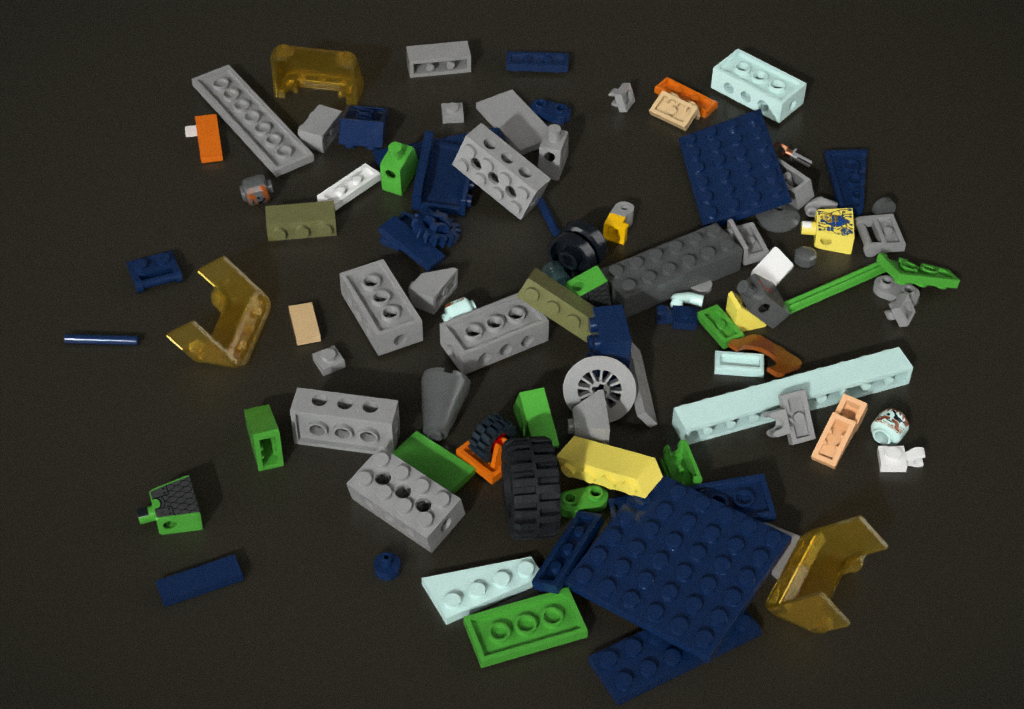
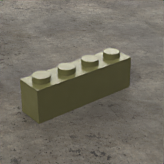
[517,267,595,343]

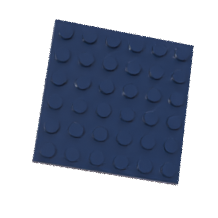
[564,474,792,663]

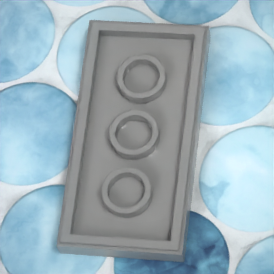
[476,90,548,155]

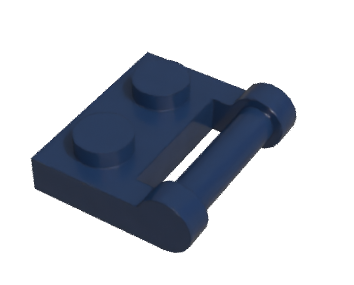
[126,250,183,294]

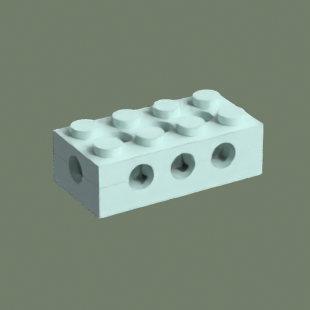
[711,49,807,123]

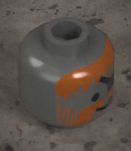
[239,174,274,206]

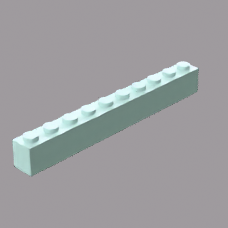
[672,347,913,445]

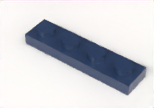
[532,510,604,594]

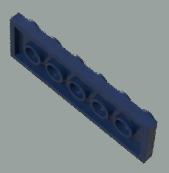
[608,473,776,523]
[588,609,762,706]

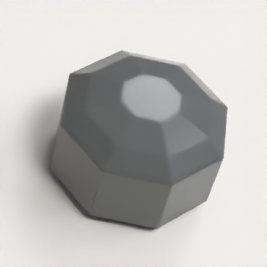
[794,246,817,268]

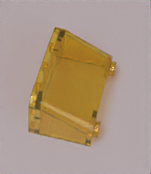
[270,44,364,105]

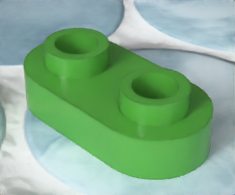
[560,485,608,518]

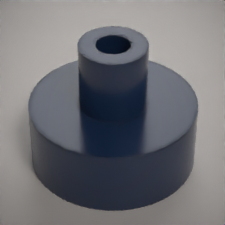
[373,552,401,581]

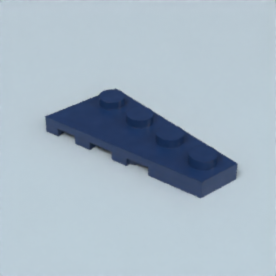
[823,149,867,215]

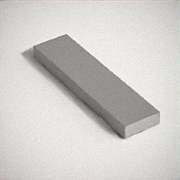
[629,343,658,428]

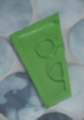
[876,252,960,290]

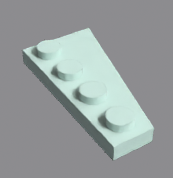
[422,556,539,625]

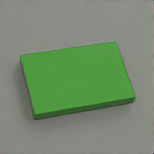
[392,431,475,494]

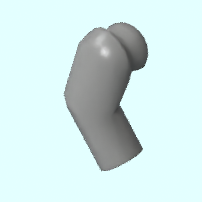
[804,196,838,217]

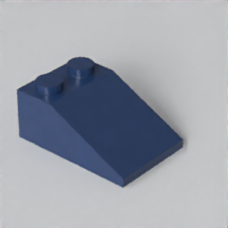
[339,104,389,150]

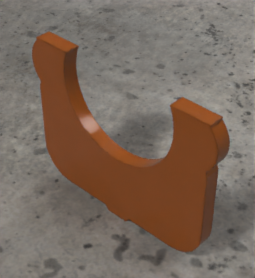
[728,334,802,377]

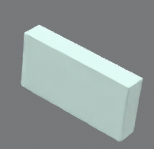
[714,350,764,378]

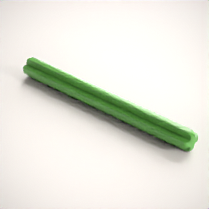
[784,262,887,314]

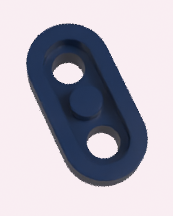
[530,99,571,124]

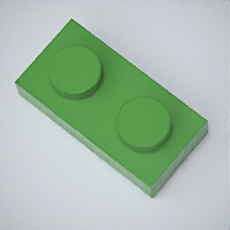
[697,304,744,349]

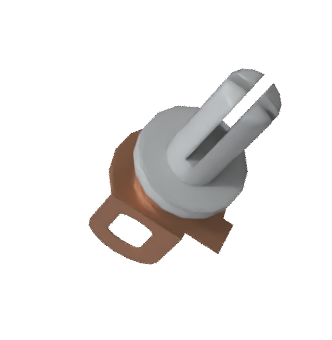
[773,142,812,167]

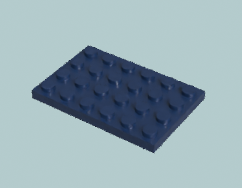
[678,109,792,228]

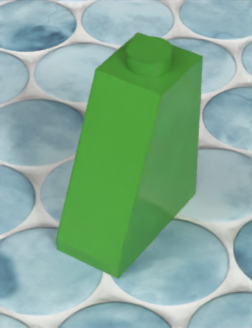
[513,387,559,452]
[244,404,284,471]

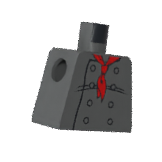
[737,274,791,329]

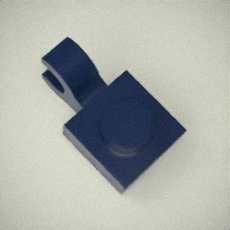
[655,305,697,330]

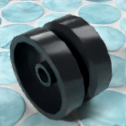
[547,220,608,279]

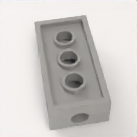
[452,123,551,220]
[339,259,423,356]
[440,293,549,375]
[290,387,400,454]
[346,446,465,553]

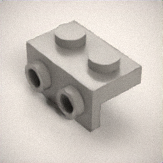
[725,219,770,265]

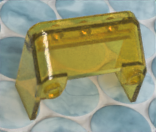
[166,255,271,369]
[765,515,888,634]

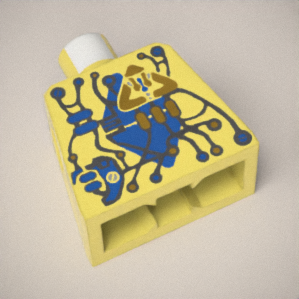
[800,208,855,254]

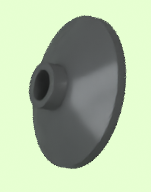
[755,203,800,233]

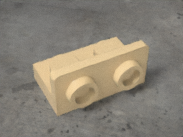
[649,90,701,131]

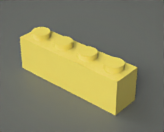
[556,436,663,498]

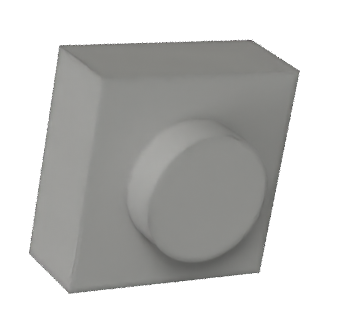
[441,102,464,124]
[312,345,346,376]

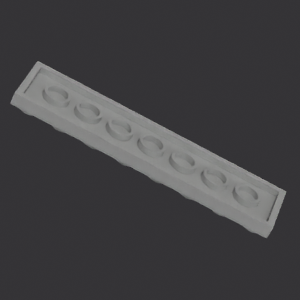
[192,64,314,177]

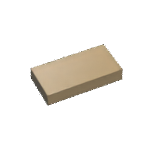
[288,302,321,346]

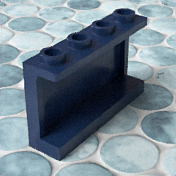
[411,131,475,216]

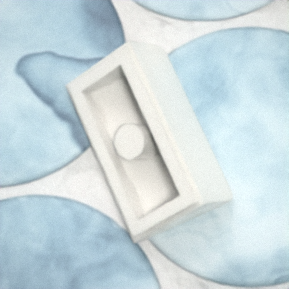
[751,247,794,286]

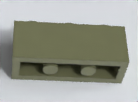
[265,200,337,241]

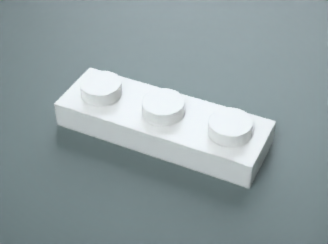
[317,163,381,211]

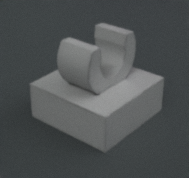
[608,83,635,112]
[884,293,916,327]

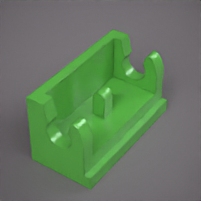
[659,439,702,486]

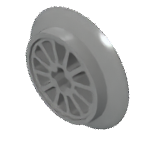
[563,356,636,423]

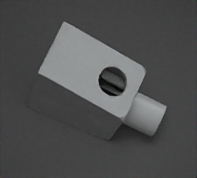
[538,124,569,181]

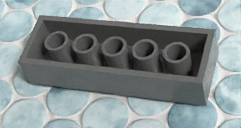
[600,223,743,318]

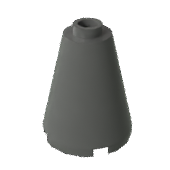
[421,367,471,441]

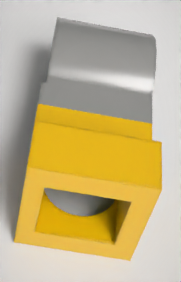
[603,201,634,245]

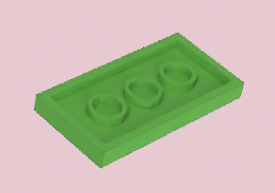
[463,587,588,668]

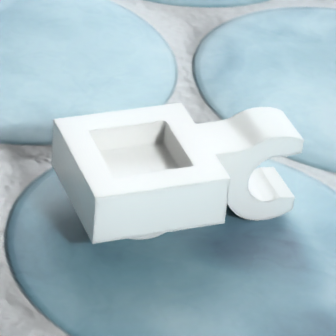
[877,446,925,472]

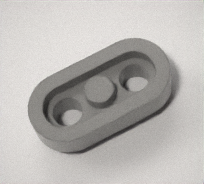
[873,275,920,306]

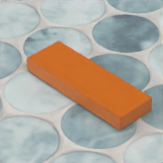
[654,77,718,118]
[195,114,223,163]

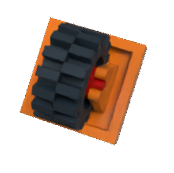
[456,413,516,485]

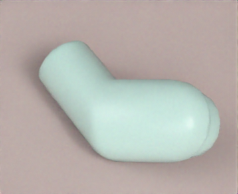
[670,292,704,307]

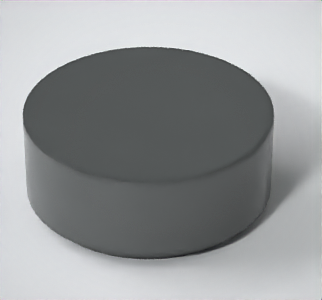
[872,197,896,215]

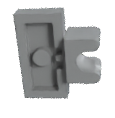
[762,389,816,445]

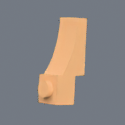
[811,394,868,469]

